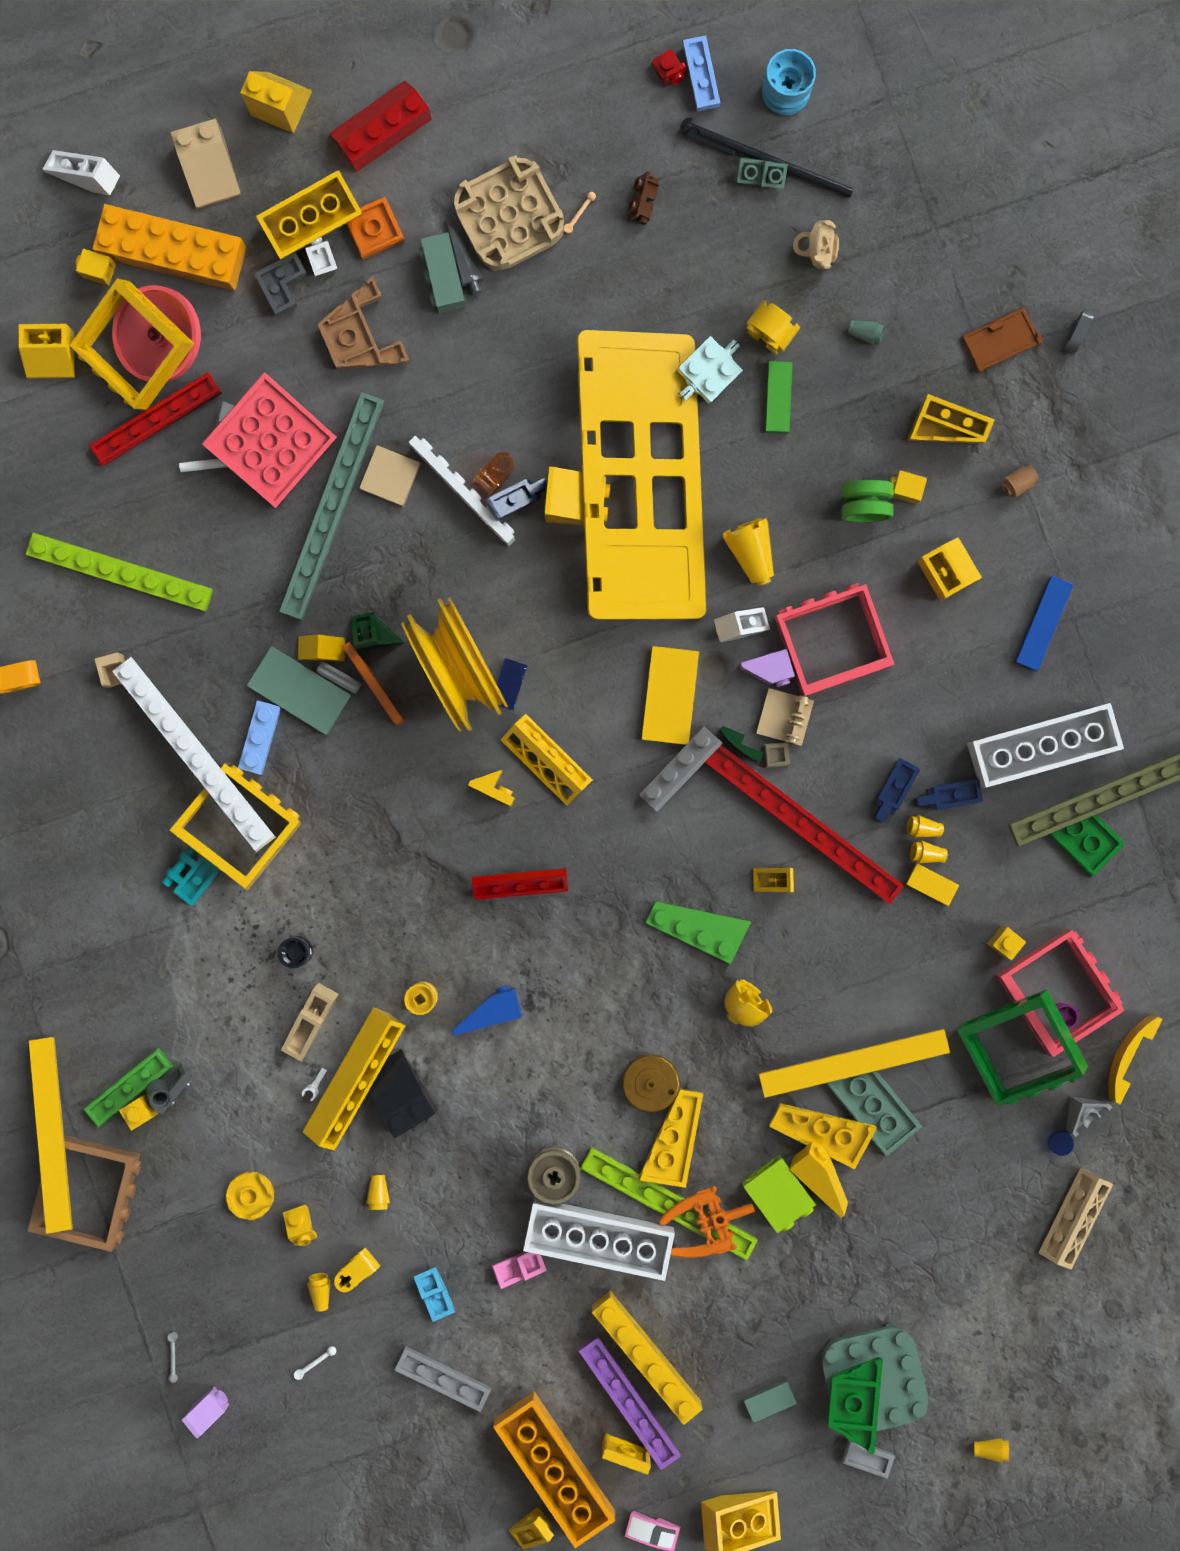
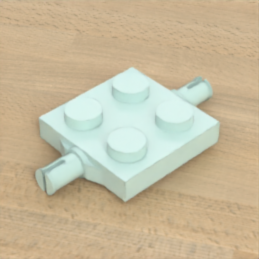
[677,336,743,404]

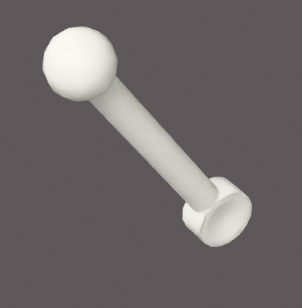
[294,1346,336,1380]

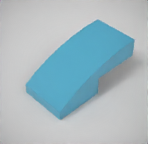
[414,1267,456,1322]

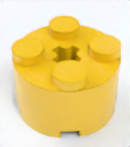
[746,300,800,355]

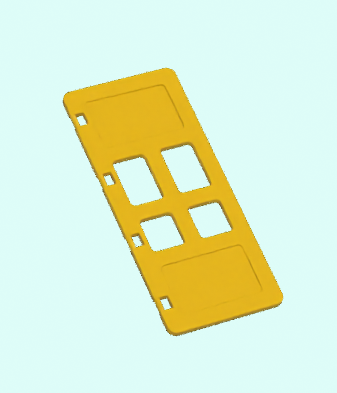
[577,330,706,620]

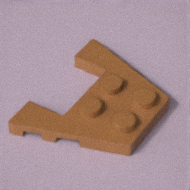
[317,277,410,370]

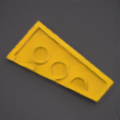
[769,1103,877,1170]

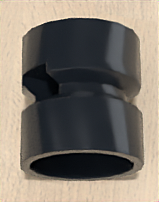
[278,936,314,969]

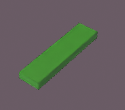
[83,1048,174,1128]

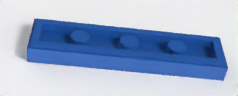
[1015,576,1074,672]

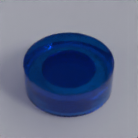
[1048,1131,1074,1156]

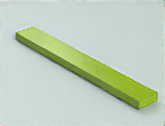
[580,1146,758,1261]

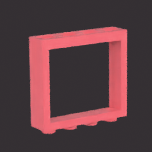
[774,583,895,696]
[995,929,1125,1057]

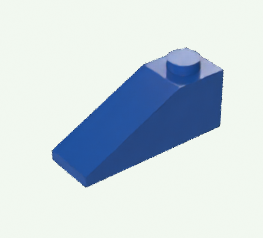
[451,985,523,1036]

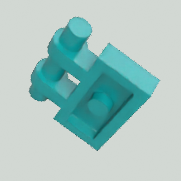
[162,846,221,906]

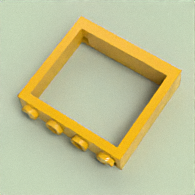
[69,278,194,410]
[170,764,301,891]

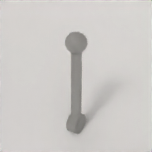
[167,1332,178,1383]

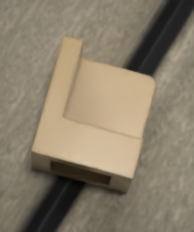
[95,652,125,688]

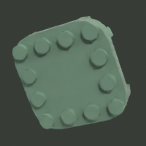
[820,1323,928,1431]

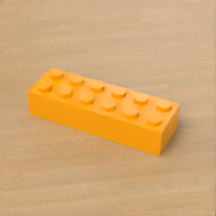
[93,204,247,292]
[493,1391,615,1549]

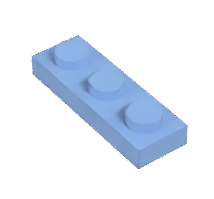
[683,35,720,111]
[238,700,282,775]

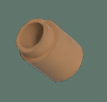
[1001,465,1039,498]

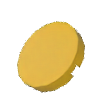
[226,1171,274,1220]

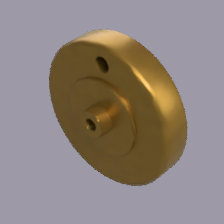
[622,1054,680,1113]

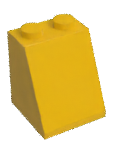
[240,71,312,134]
[545,467,610,526]

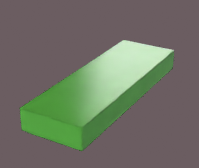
[765,361,793,434]

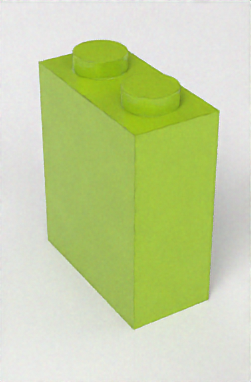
[742,1154,816,1234]

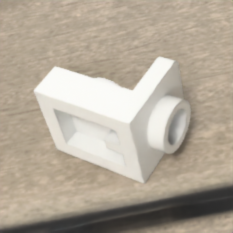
[305,237,337,276]

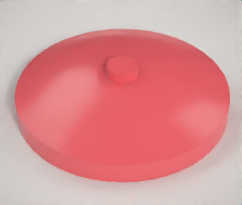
[112,285,201,382]

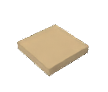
[359,445,421,507]

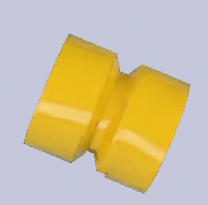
[404,981,438,1015]

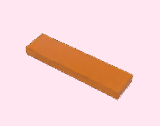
[343,641,405,726]

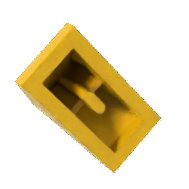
[298,635,346,662]
[753,867,794,892]

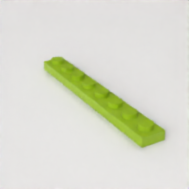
[26,533,213,612]

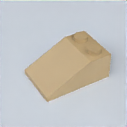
[171,118,241,209]

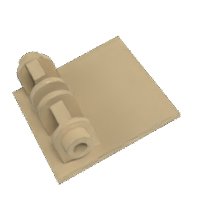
[756,688,814,746]

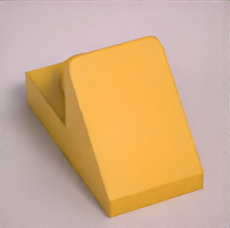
[468,770,516,807]
[508,1507,554,1549]

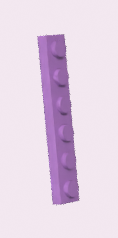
[579,1335,681,1470]

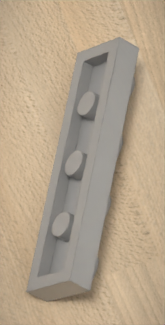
[639,726,722,812]
[395,1346,491,1412]

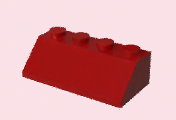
[329,81,432,172]

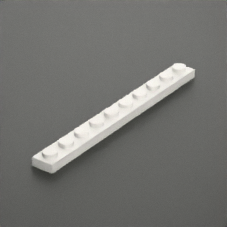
[112,657,275,852]

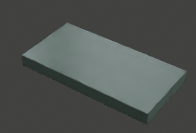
[247,646,352,736]
[826,1071,922,1157]

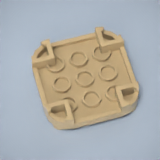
[454,155,564,271]

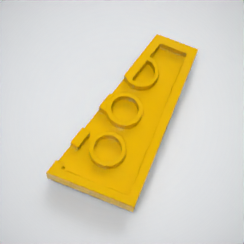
[638,1088,703,1188]

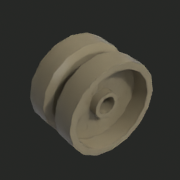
[528,1145,581,1204]

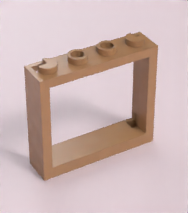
[28,1135,141,1252]

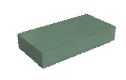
[743,1379,797,1423]

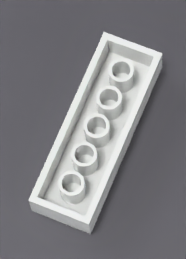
[967,703,1124,788]
[523,1198,675,1281]

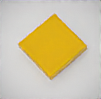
[602,1433,651,1475]

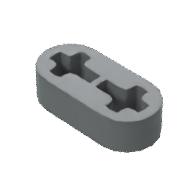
[1064,309,1095,354]

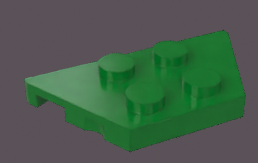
[827,1357,883,1454]

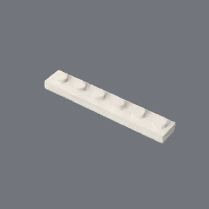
[409,436,515,547]

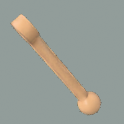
[564,192,596,234]

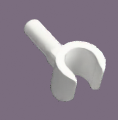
[302,1068,327,1101]

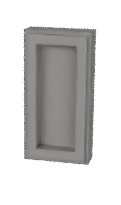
[841,1440,895,1479]

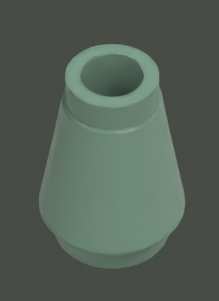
[848,320,885,345]

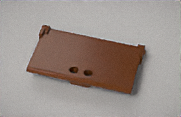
[962,307,1043,373]

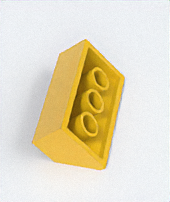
[256,170,363,260]

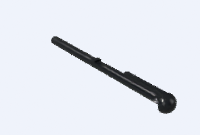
[680,118,854,198]

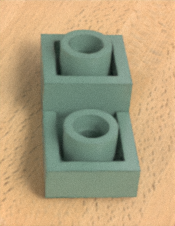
[735,157,788,189]

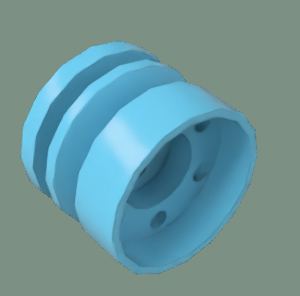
[762,49,816,115]

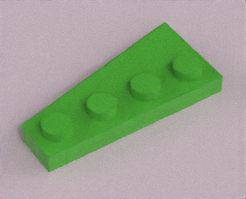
[645,901,751,964]

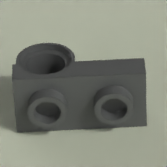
[146,1063,193,1114]

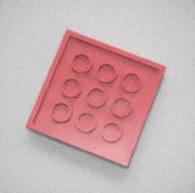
[202,372,337,508]

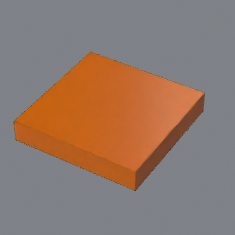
[346,197,405,260]

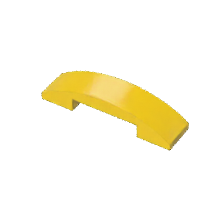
[1108,1015,1163,1105]

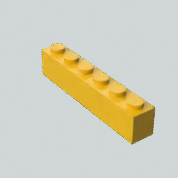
[303,1007,406,1150]
[592,1290,703,1425]

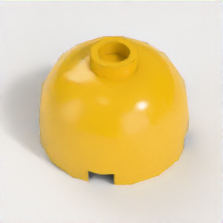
[724,979,772,1027]

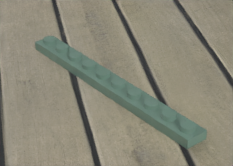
[279,392,384,621]

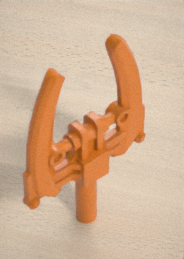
[659,1186,755,1258]

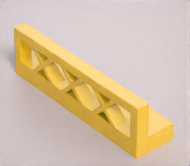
[501,714,592,806]

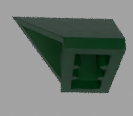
[351,612,405,653]

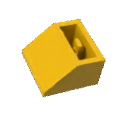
[19,324,75,379]
[917,537,982,602]

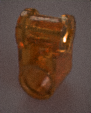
[472,452,515,497]

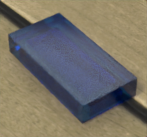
[497,658,528,710]

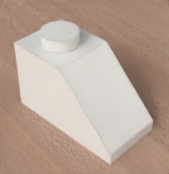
[714,607,770,642]

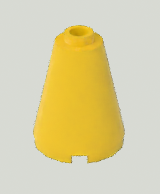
[722,517,774,586]

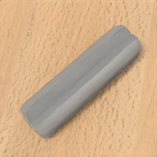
[317,662,361,694]

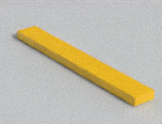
[758,1029,950,1098]
[29,1037,73,1234]

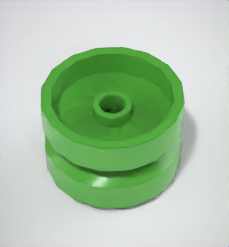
[841,480,894,523]

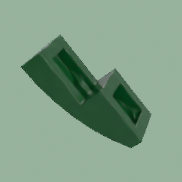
[720,726,763,763]

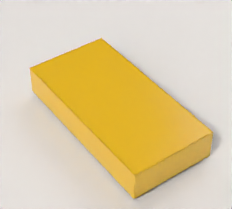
[905,863,959,906]

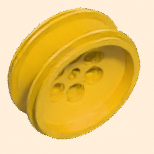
[401,597,508,732]

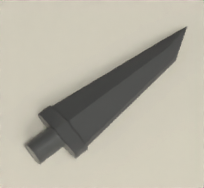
[446,221,484,295]

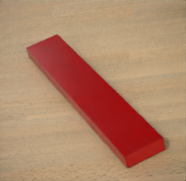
[89,372,222,467]

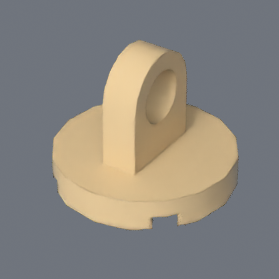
[793,220,839,269]

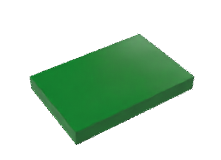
[1048,794,1126,877]

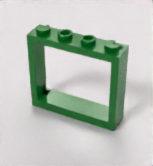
[957,989,1088,1107]

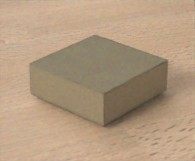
[764,742,790,768]

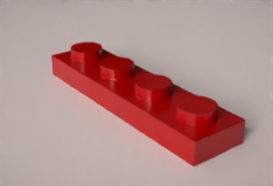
[472,868,568,900]

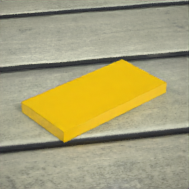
[642,646,699,745]

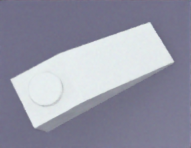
[43,150,120,195]

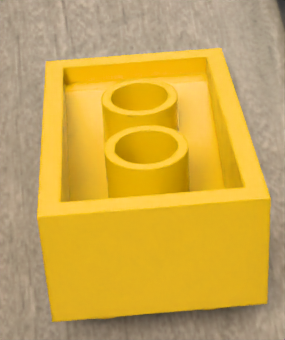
[701,1491,781,1551]

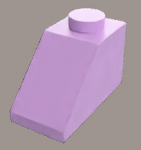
[739,649,795,687]
[182,1386,229,1439]

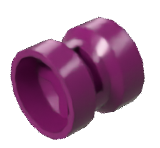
[1055,1002,1079,1029]

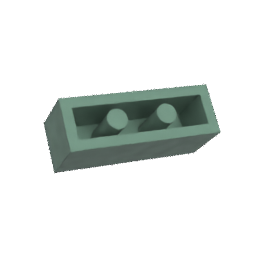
[418,233,466,314]

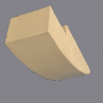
[281,983,339,1062]

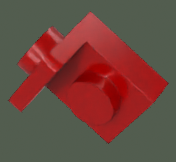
[651,48,686,88]

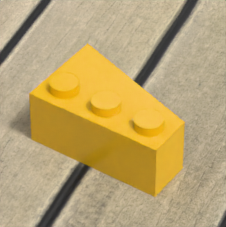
[907,394,995,444]

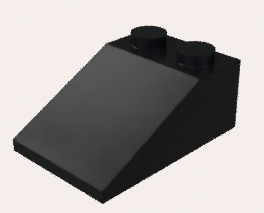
[369,1049,438,1139]

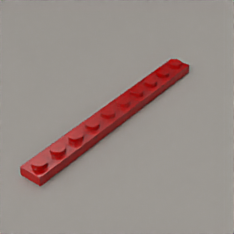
[704,745,904,904]

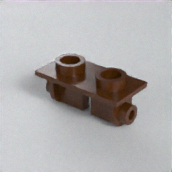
[627,171,659,225]

